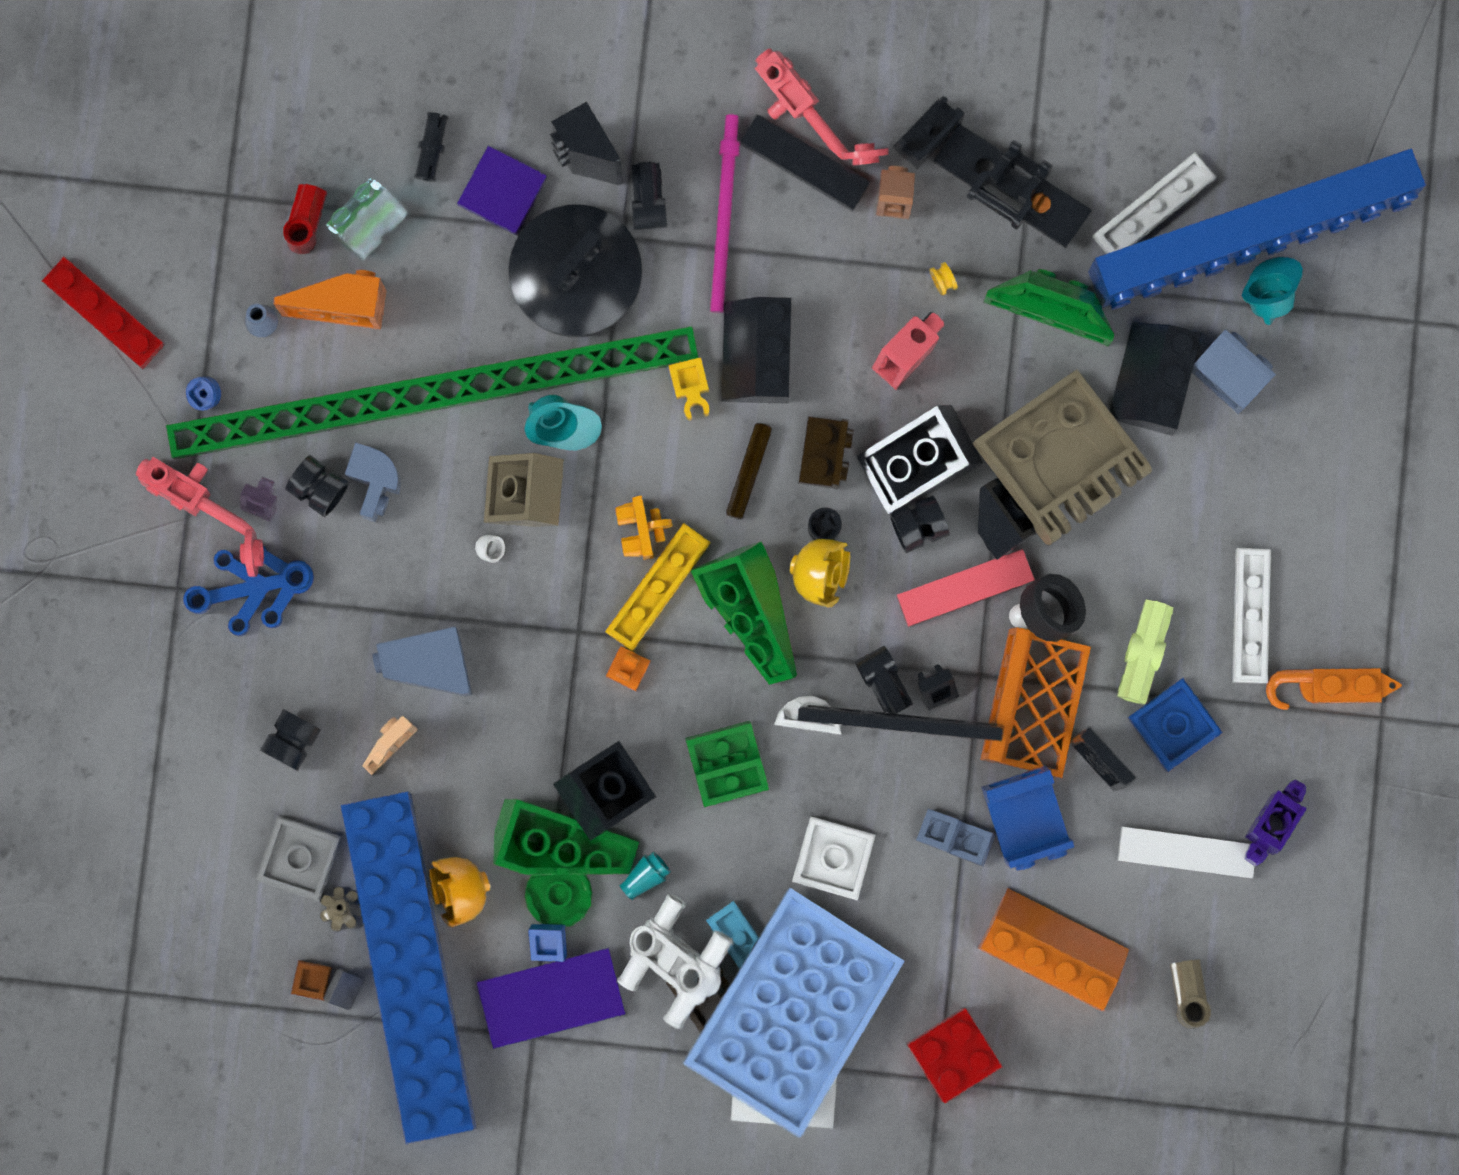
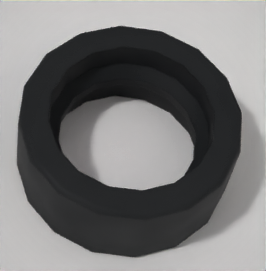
[1020,574,1086,642]

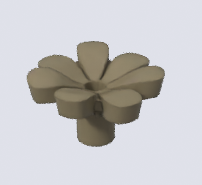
[320,887,362,932]

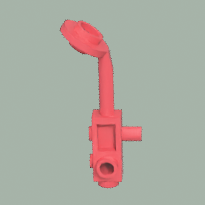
[754,48,889,165]
[136,457,264,577]

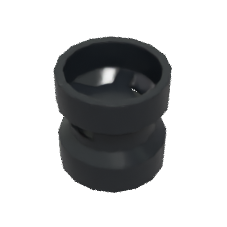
[808,507,842,540]

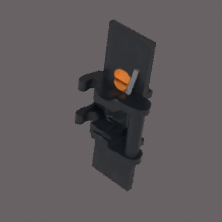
[933,124,1092,249]

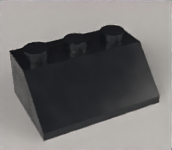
[550,101,623,185]
[721,297,792,404]
[1110,322,1202,436]

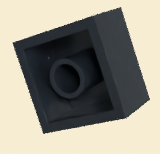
[553,741,656,841]

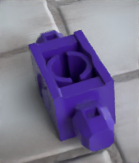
[1245,780,1307,866]

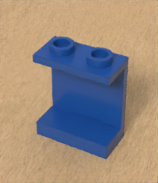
[981,766,1075,870]

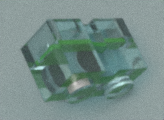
[325,178,408,261]

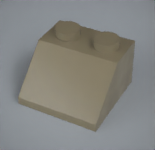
[484,453,564,527]

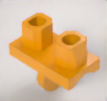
[615,496,673,560]

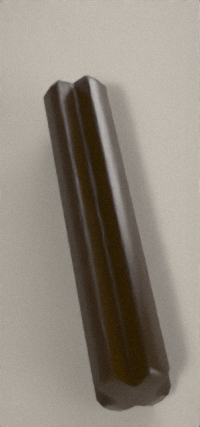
[726,423,772,520]

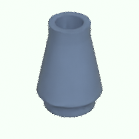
[245,304,278,337]

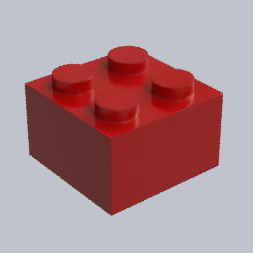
[906,1008,1002,1104]

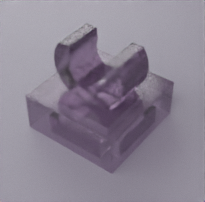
[240,477,277,522]

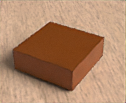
[291,960,333,1001]

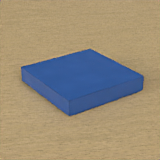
[1127,678,1223,772]

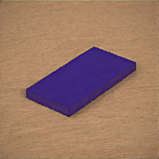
[476,948,626,1049]

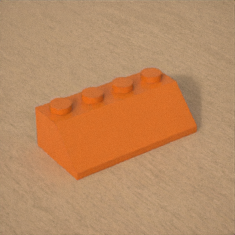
[977,888,1130,1011]

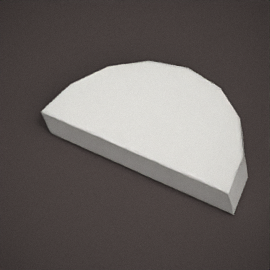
[774,696,841,735]

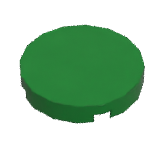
[525,874,593,928]

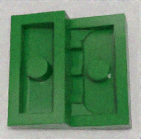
[685,720,769,807]

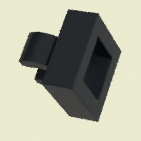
[918,664,959,710]

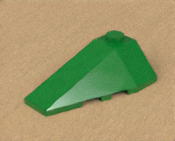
[691,541,797,685]
[493,799,639,875]

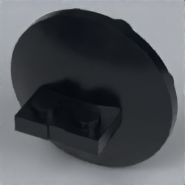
[509,204,642,337]

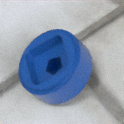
[186,376,221,411]

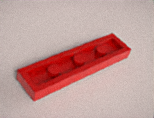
[42,257,165,369]

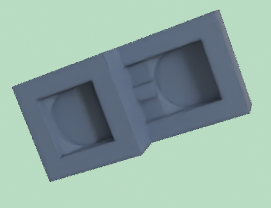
[916,809,996,867]

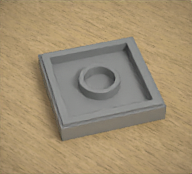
[255,816,343,902]

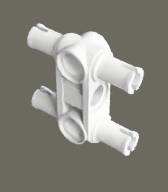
[617,893,734,1029]

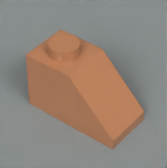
[876,166,915,219]

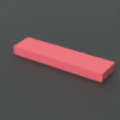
[897,549,1034,627]

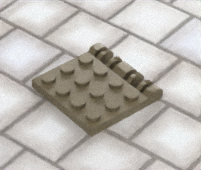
[972,369,1152,545]

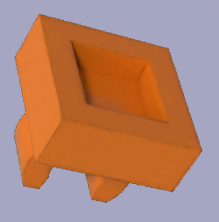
[606,646,651,692]

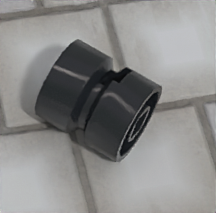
[285,455,349,518]
[889,495,950,554]
[260,709,321,771]

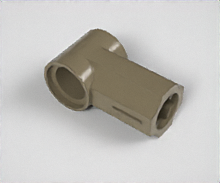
[1170,959,1211,1029]

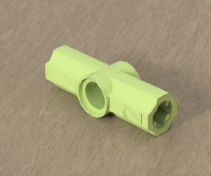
[1117,599,1174,705]

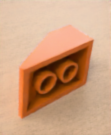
[274,270,386,330]

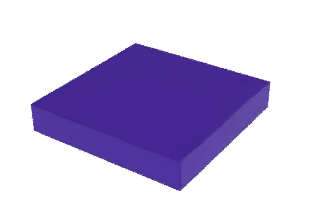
[457,146,547,236]

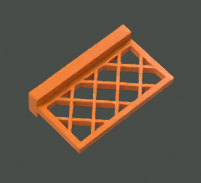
[980,627,1091,778]

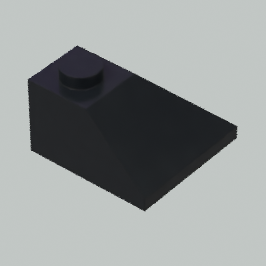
[978,477,1037,560]

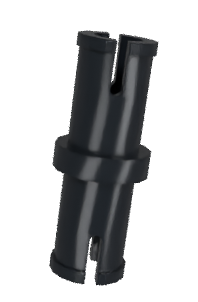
[414,112,448,182]

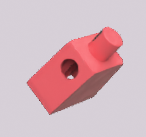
[872,312,944,390]

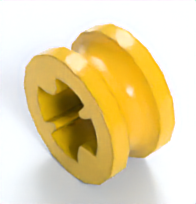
[929,262,958,296]

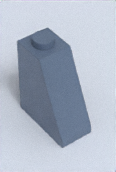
[372,627,472,697]

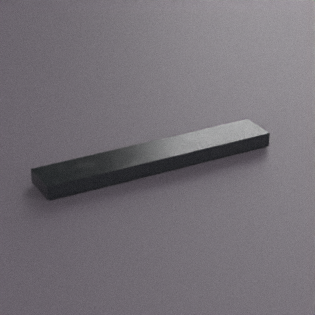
[797,704,1004,741]

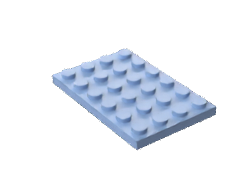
[682,888,905,1137]

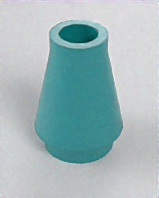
[620,852,671,900]

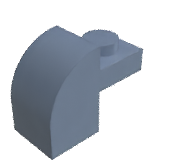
[345,442,401,522]

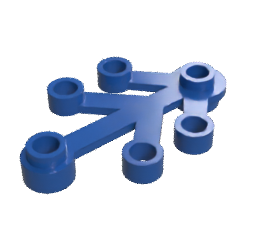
[183,545,314,636]

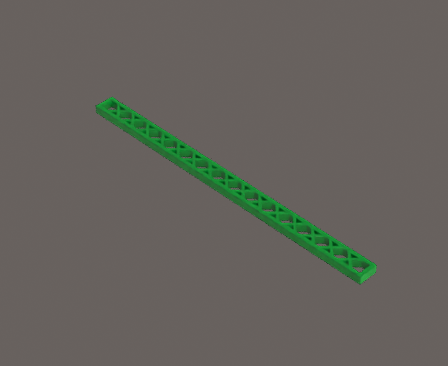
[166,326,698,460]

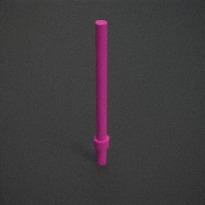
[710,114,740,313]

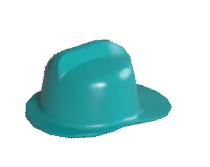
[1241,257,1303,325]
[524,394,602,451]

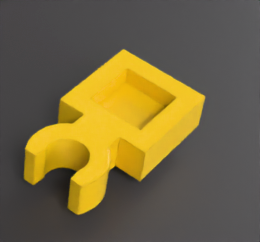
[668,357,709,421]

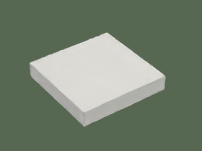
[792,816,876,900]

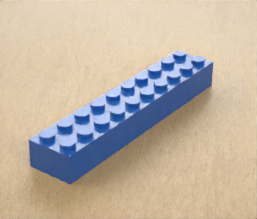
[1088,148,1426,310]
[341,792,477,1144]

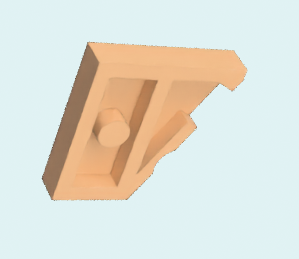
[362,716,418,775]

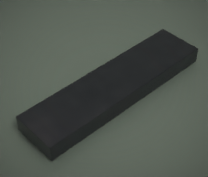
[740,114,870,212]

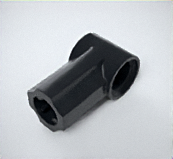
[631,162,667,230]
[855,646,913,714]

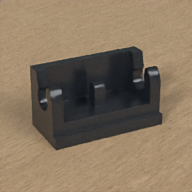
[893,96,965,169]

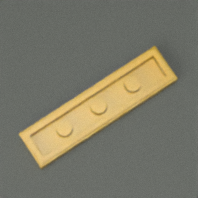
[605,523,711,652]

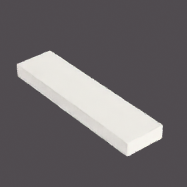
[1093,152,1216,254]
[1232,548,1271,684]
[1117,827,1255,879]

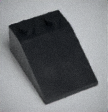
[857,405,983,514]

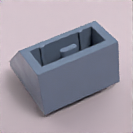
[1192,329,1276,415]

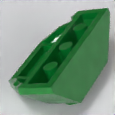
[983,269,1115,347]

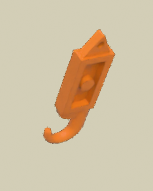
[1266,668,1402,710]

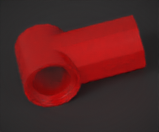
[283,184,327,254]

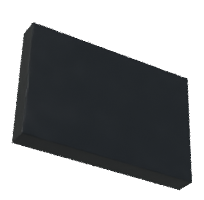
[1070,726,1136,791]

